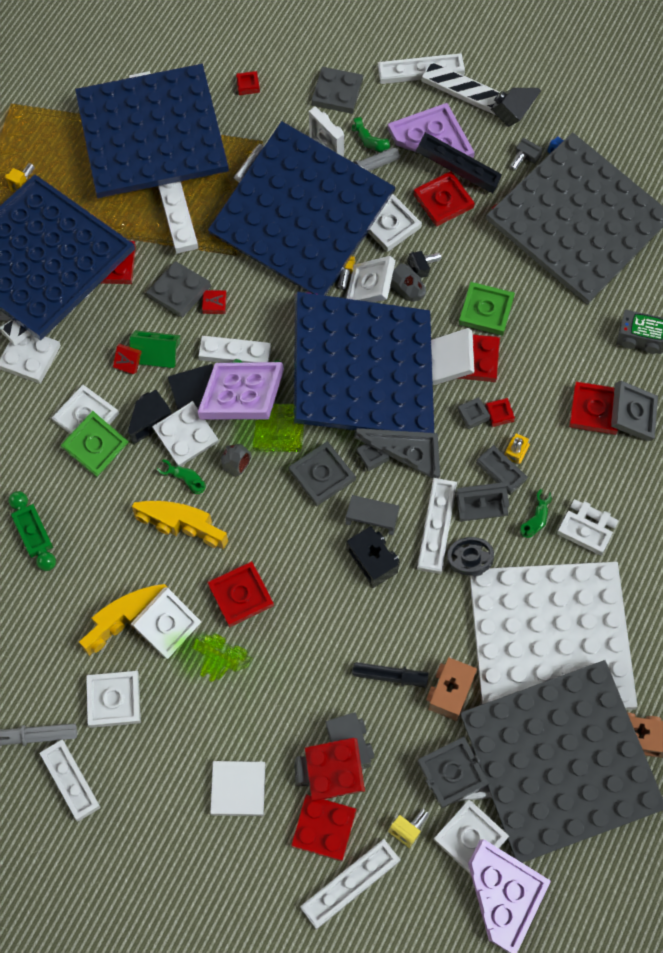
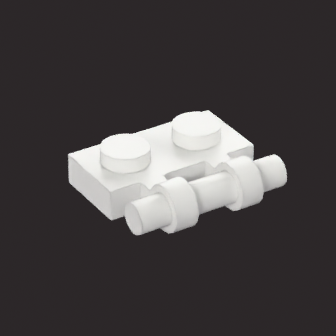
[557,499,619,556]

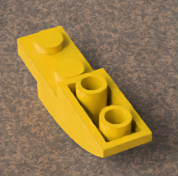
[132,501,228,549]
[79,584,168,656]

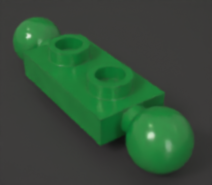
[8,491,56,571]

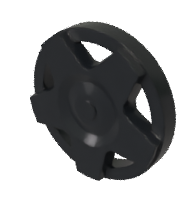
[448,537,494,577]

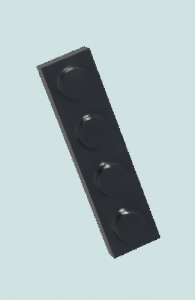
[416,132,502,194]

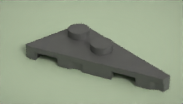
[354,428,440,479]

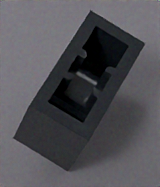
[346,526,400,588]

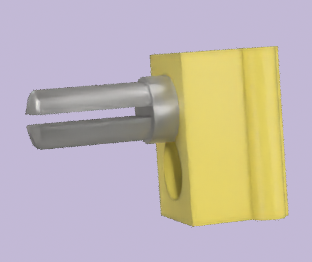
[388,809,429,848]

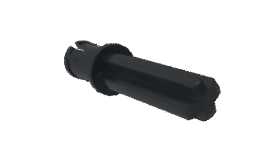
[352,662,429,688]

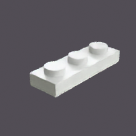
[199,336,271,363]
[40,739,101,821]

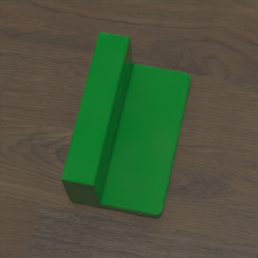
[130,330,180,368]

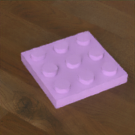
[198,362,284,419]

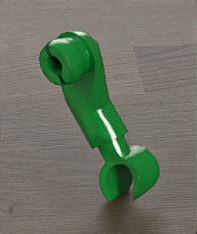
[352,117,390,152]
[157,460,206,494]
[520,489,552,538]

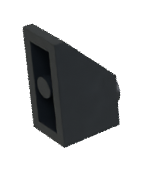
[490,88,541,127]
[128,390,172,445]

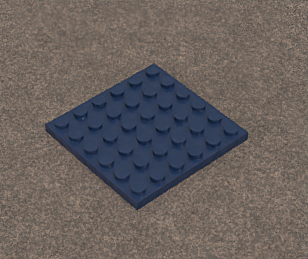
[75,63,229,198]
[208,121,395,296]
[0,174,135,341]
[294,292,434,433]

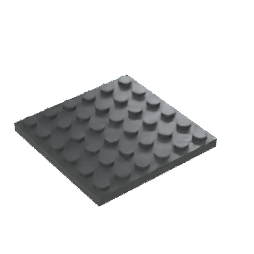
[486,132,663,305]
[460,660,663,863]

